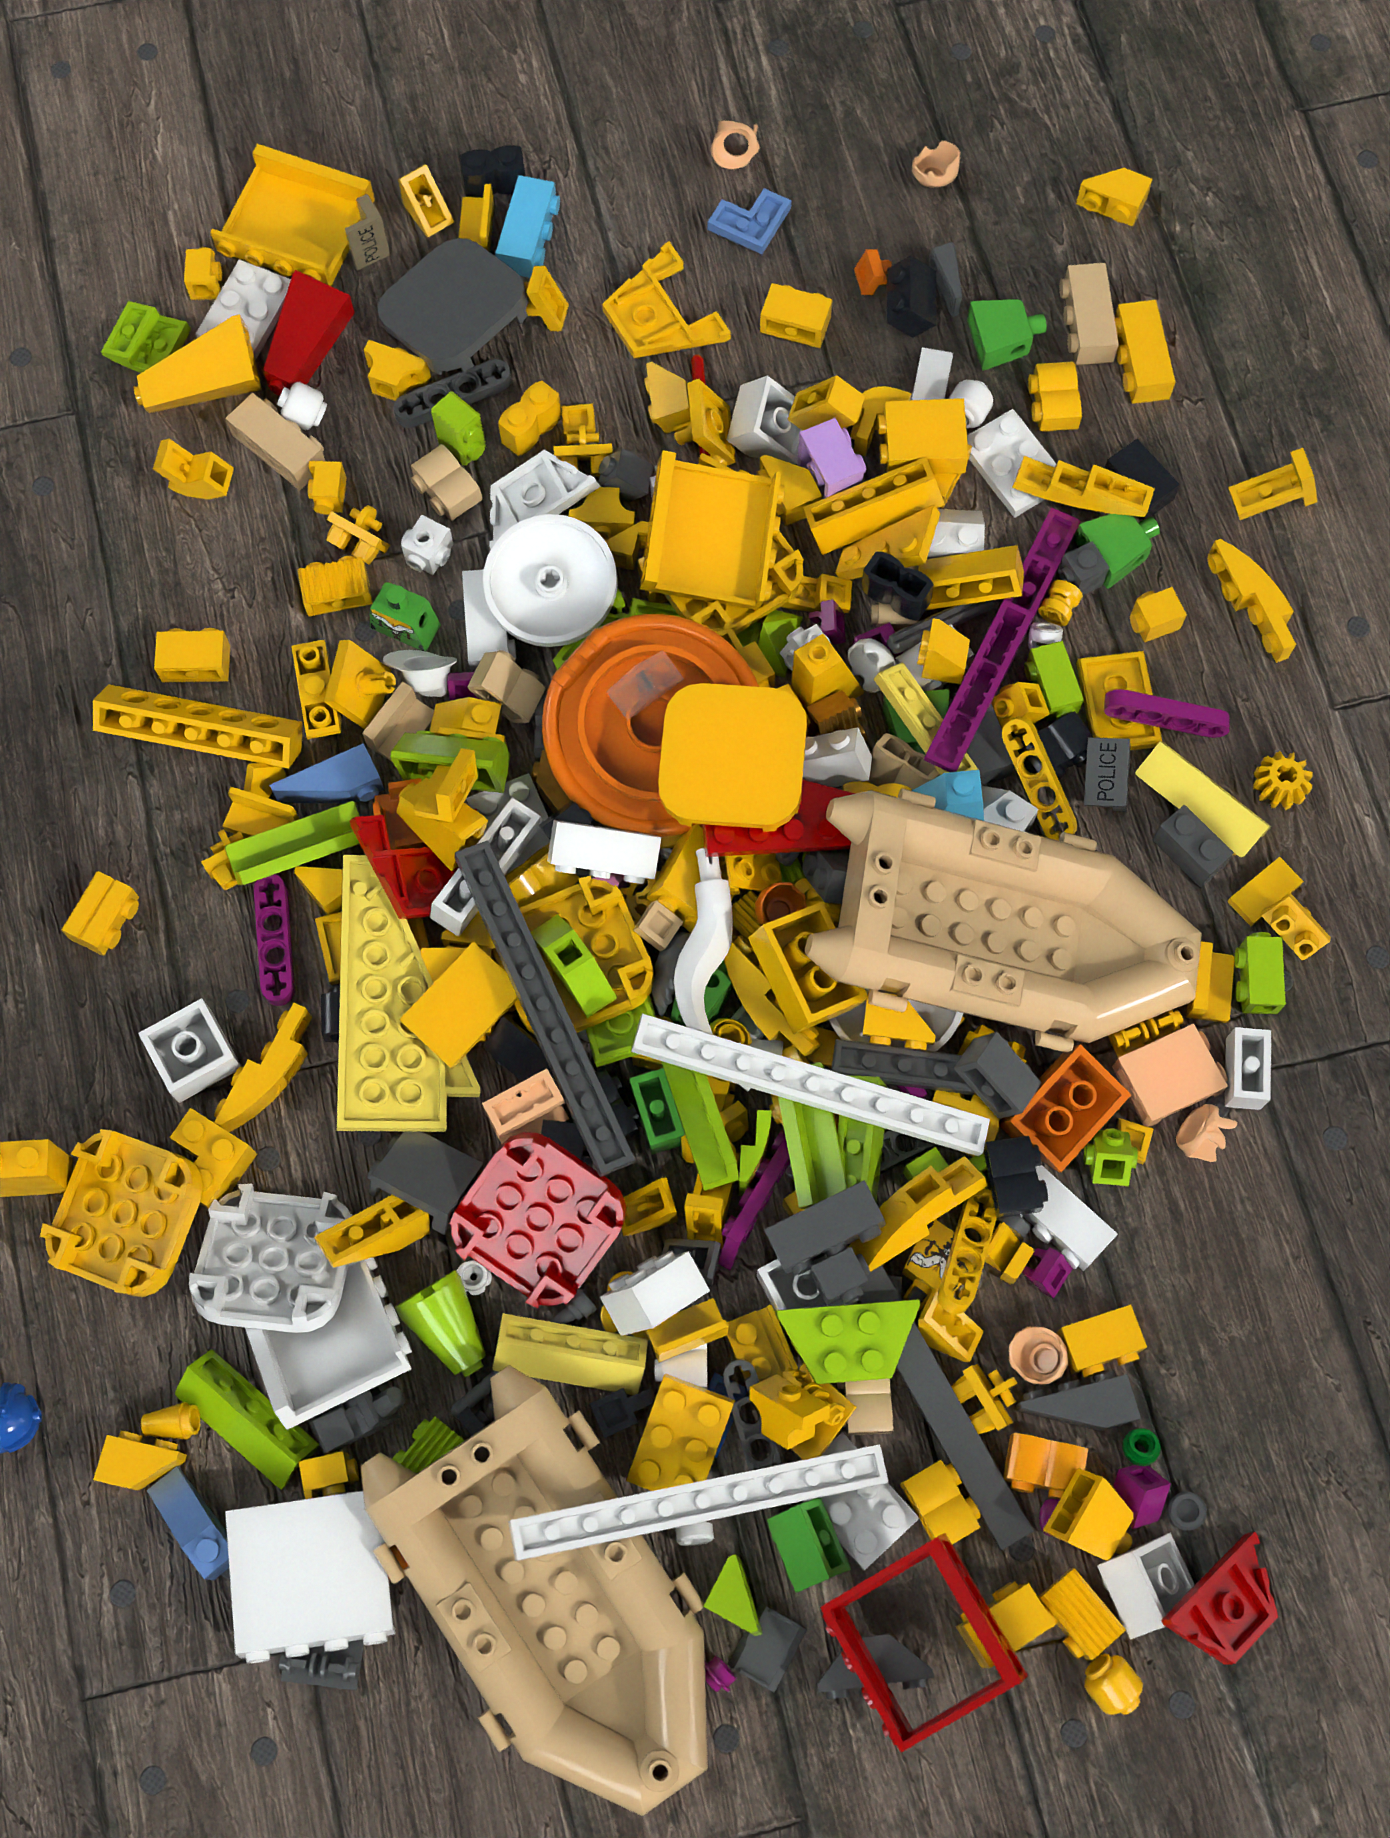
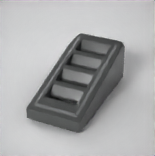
[928,242,962,317]

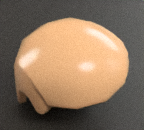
[912,141,960,188]
[1009,1326,1068,1385]

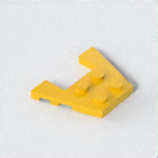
[602,241,731,358]

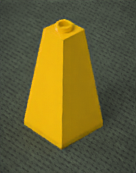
[134,314,262,413]

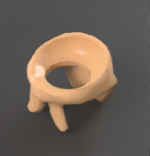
[711,120,760,170]
[1176,1104,1237,1162]

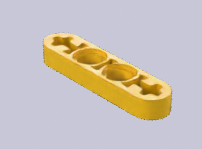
[1002,717,1077,841]
[938,1188,997,1314]

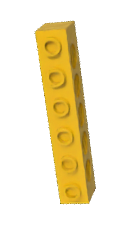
[93,684,303,769]

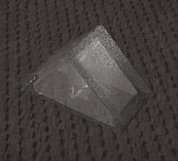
[607,650,684,721]

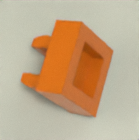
[854,249,893,295]

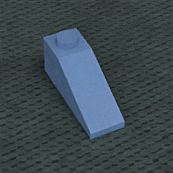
[270,743,385,803]
[147,1466,229,1580]

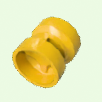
[1038,580,1083,626]

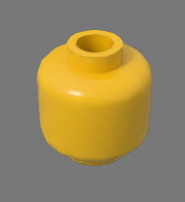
[1084,1654,1143,1715]

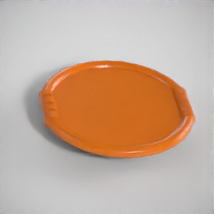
[542,614,759,837]

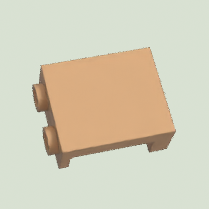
[1112,1023,1228,1127]

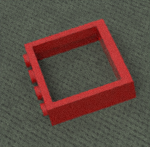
[820,1533,1028,1753]

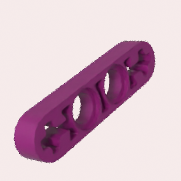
[1104,689,1230,738]
[254,874,295,1006]

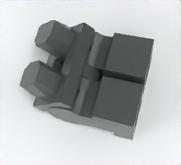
[308,1383,406,1455]

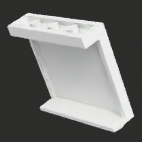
[245,1257,412,1430]
[225,1491,395,1663]

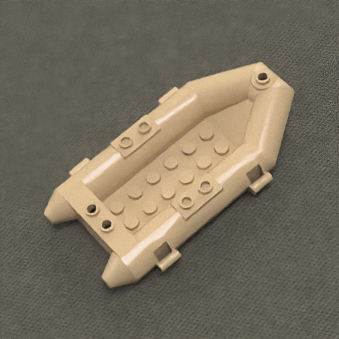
[805,788,1202,1053]
[361,1365,708,1816]

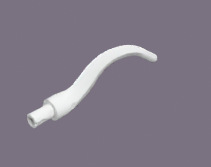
[673,848,751,1092]

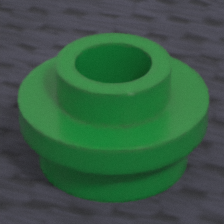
[1122,1428,1160,1466]

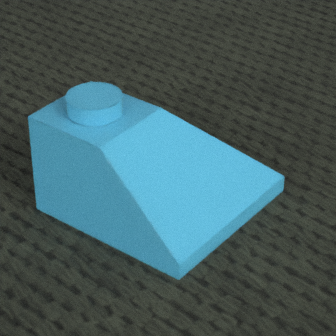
[912,770,984,821]

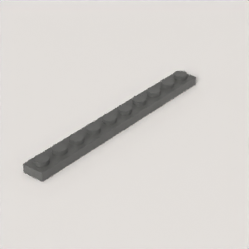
[454,840,635,1177]

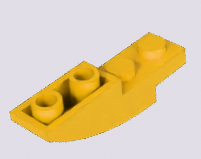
[1207,539,1296,663]
[724,935,823,1056]
[214,1002,312,1132]
[849,1156,987,1272]

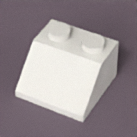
[727,375,802,465]
[918,509,985,568]
[1097,1533,1195,1640]

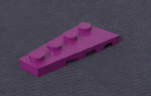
[718,1130,790,1271]

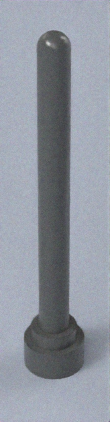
[451,1288,597,1418]

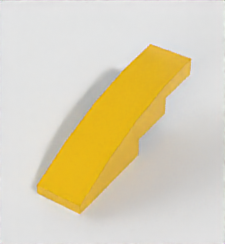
[1012,456,1155,517]

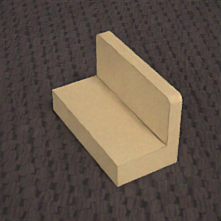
[362,681,434,762]

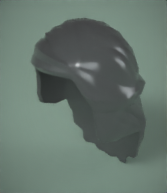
[652,931,691,1018]

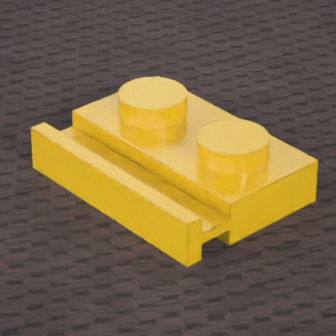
[726,1304,798,1383]

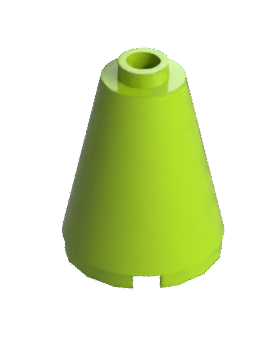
[394,1270,486,1377]

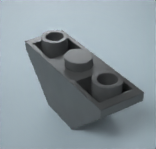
[816,1634,934,1699]

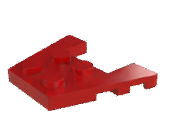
[350,808,478,919]

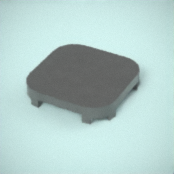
[377,238,529,375]

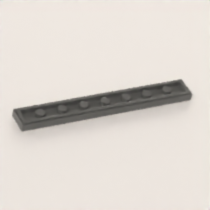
[857,1265,1034,1551]

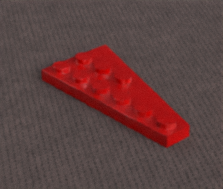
[702,780,856,857]

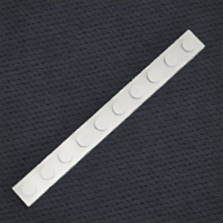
[631,1014,990,1156]
[508,1444,889,1561]

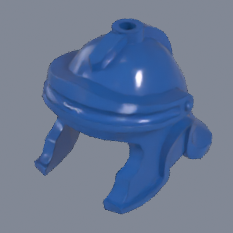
[0,1382,42,1454]

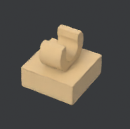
[633,900,683,951]

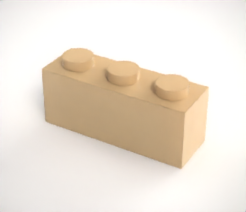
[1059,263,1119,365]
[225,393,325,490]

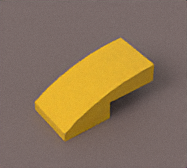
[781,574,852,613]

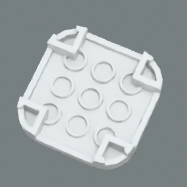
[189,1184,352,1333]

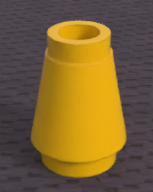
[141,1402,200,1440]

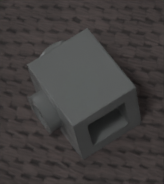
[598,448,653,503]
[1058,541,1110,596]
[810,1247,870,1306]

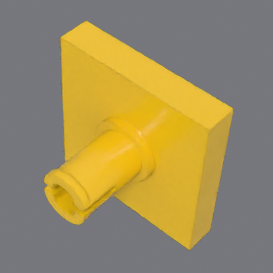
[673,379,736,465]
[324,640,396,729]

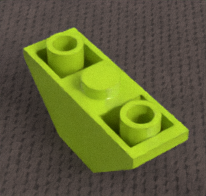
[530,914,617,1018]

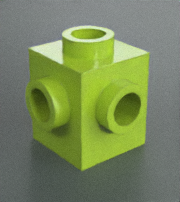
[1083,1128,1138,1186]

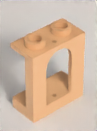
[482,1069,570,1144]

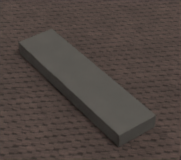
[831,1039,975,1095]

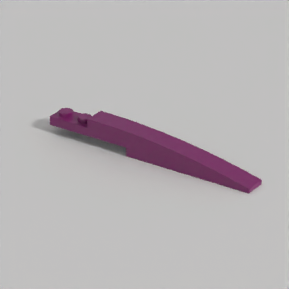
[924,507,1081,772]

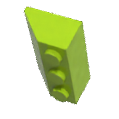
[390,730,511,793]

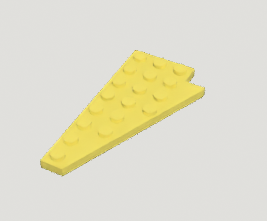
[337,855,480,1132]

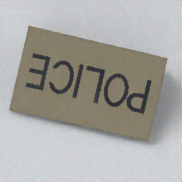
[345,194,390,271]

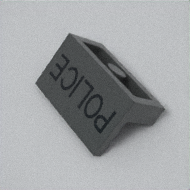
[1084,737,1131,812]

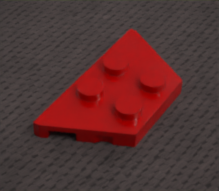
[1161,1532,1278,1665]

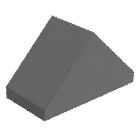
[662,1238,721,1287]

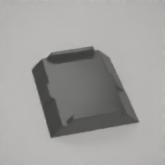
[727,1603,807,1693]

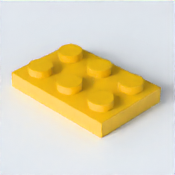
[626,1373,735,1491]

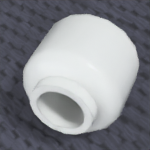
[949,380,993,429]
[277,382,327,430]

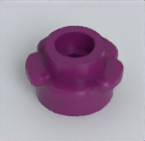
[705,1655,737,1692]

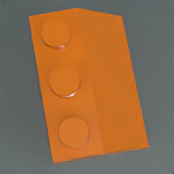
[999,1044,1131,1172]

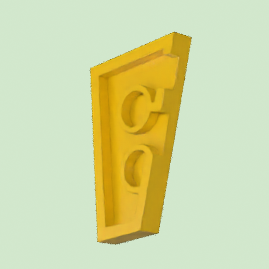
[835,505,940,580]

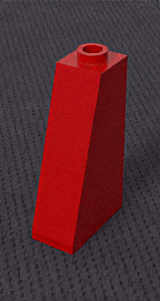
[263,270,355,396]

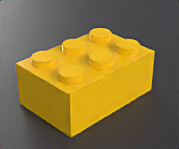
[748,901,868,1035]

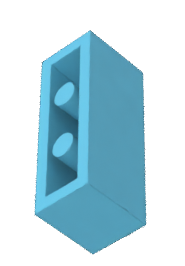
[495,175,560,278]

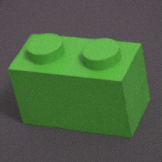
[629,1068,685,1155]
[767,1497,851,1593]

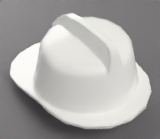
[383,650,457,697]

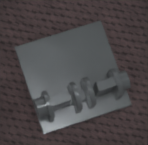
[279,1639,364,1691]

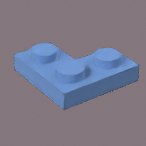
[707,188,791,254]

